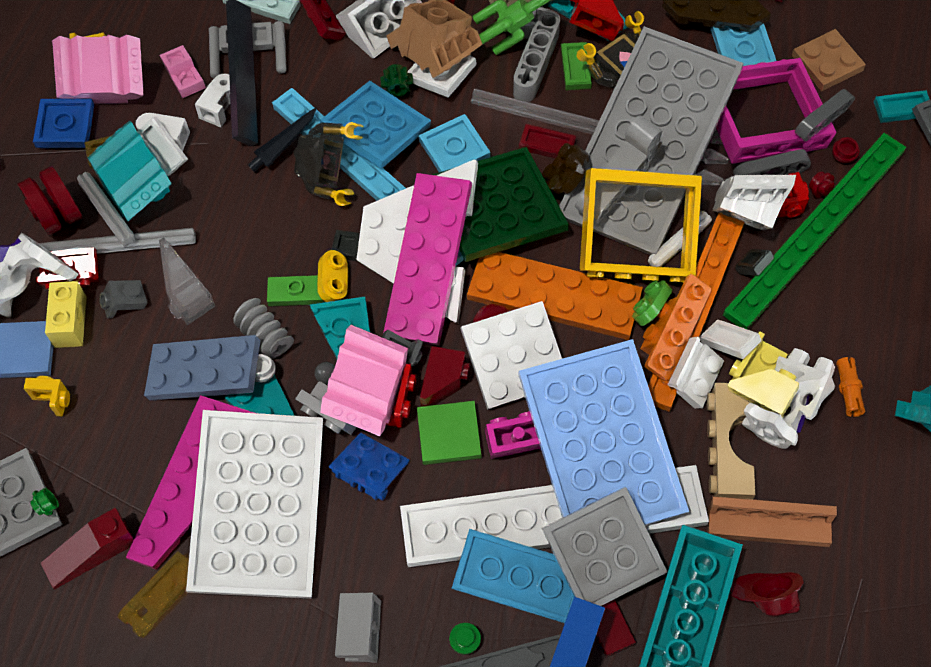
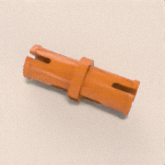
[836,357,866,417]

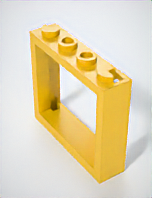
[580,168,702,283]

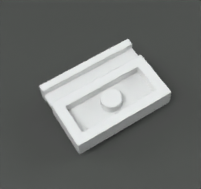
[668,337,724,409]

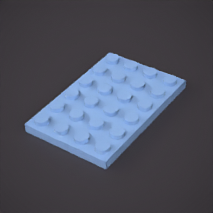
[518,339,689,525]

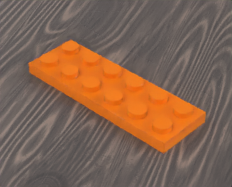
[467,252,643,340]

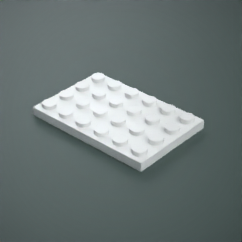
[186,410,323,599]

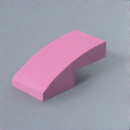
[160,45,206,98]

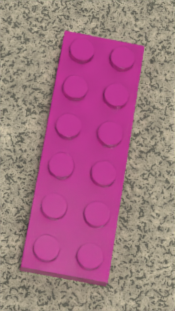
[383,173,472,345]

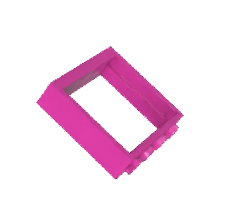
[716,58,836,164]

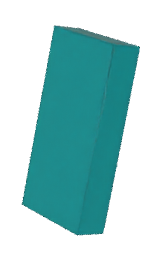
[874,90,930,123]

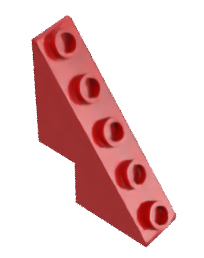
[569,0,624,41]

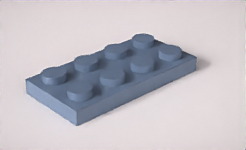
[144,335,260,400]

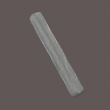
[77,172,135,246]

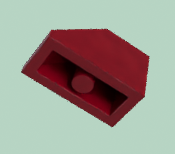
[420,346,470,407]

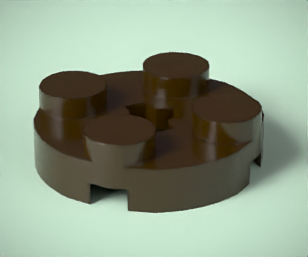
[542,143,589,197]

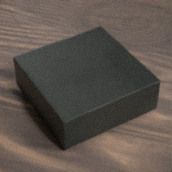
[331,230,360,262]
[735,249,775,276]

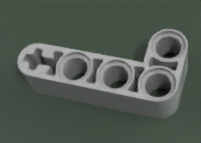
[513,7,560,103]
[575,115,663,224]

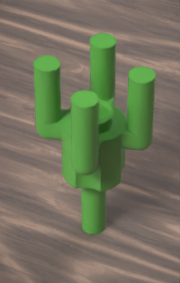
[473,0,551,55]

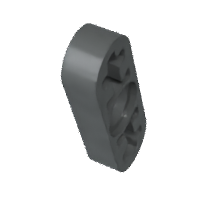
[795,89,855,142]
[733,149,811,176]

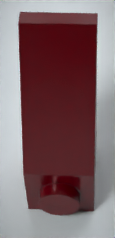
[41,507,134,590]

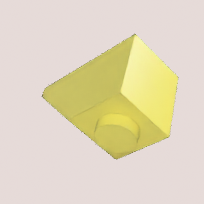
[727,369,799,418]

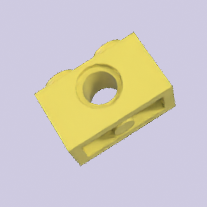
[45,281,86,348]

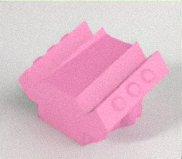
[52,35,143,104]
[320,325,408,436]

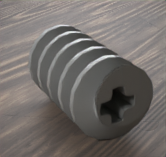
[233,298,294,359]

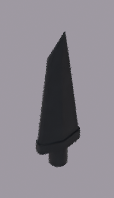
[248,107,317,173]

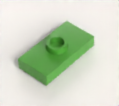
[267,275,324,306]

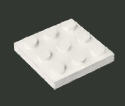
[460,301,562,410]

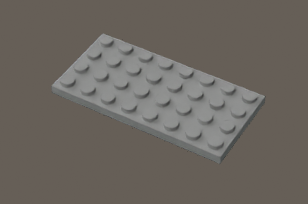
[559,26,744,255]

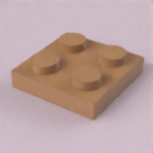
[792,29,866,91]

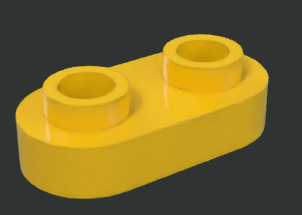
[317,250,348,302]

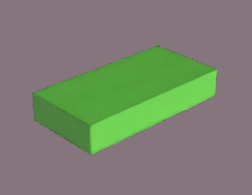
[561,42,592,90]

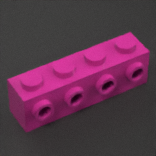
[485,411,541,459]

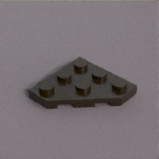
[662,0,771,32]

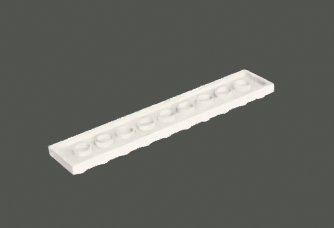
[400,465,709,567]

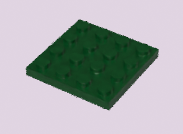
[432,147,569,262]

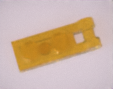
[118,551,189,638]

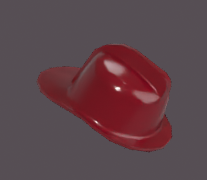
[729,572,803,616]

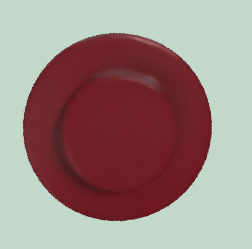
[832,137,860,163]
[809,171,834,198]

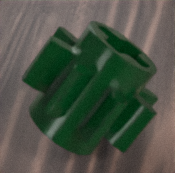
[380,64,413,97]

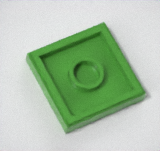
[417,401,481,465]

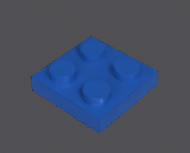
[33,99,94,148]

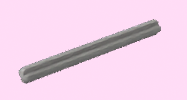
[39,228,196,253]

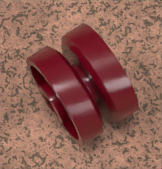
[17,166,82,236]

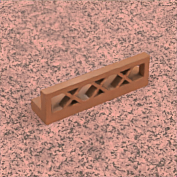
[707,497,837,547]

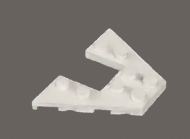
[356,160,478,324]

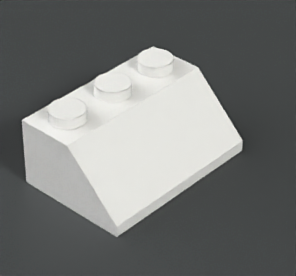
[336,0,422,58]

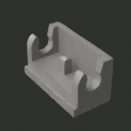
[335,593,381,663]

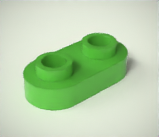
[632,280,672,326]

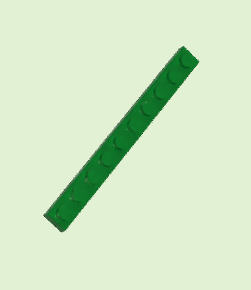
[723,133,906,330]

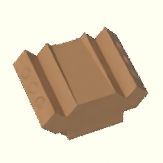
[386,0,482,78]

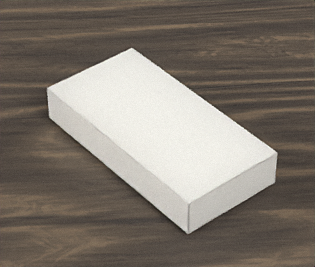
[137,117,188,176]
[699,320,762,359]

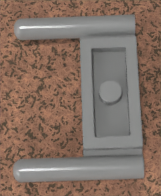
[209,21,286,78]

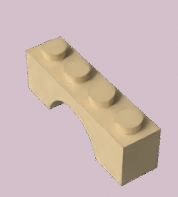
[707,383,755,500]

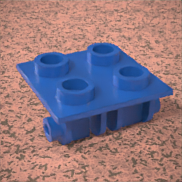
[329,433,410,501]

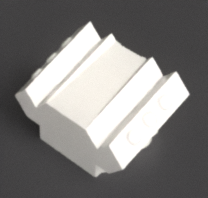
[712,175,796,231]

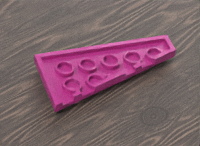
[126,395,254,570]

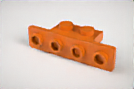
[640,274,711,381]

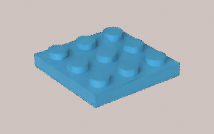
[319,81,431,169]

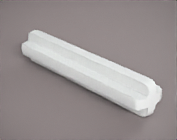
[648,211,712,267]

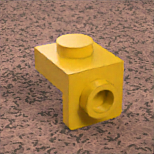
[24,376,70,416]

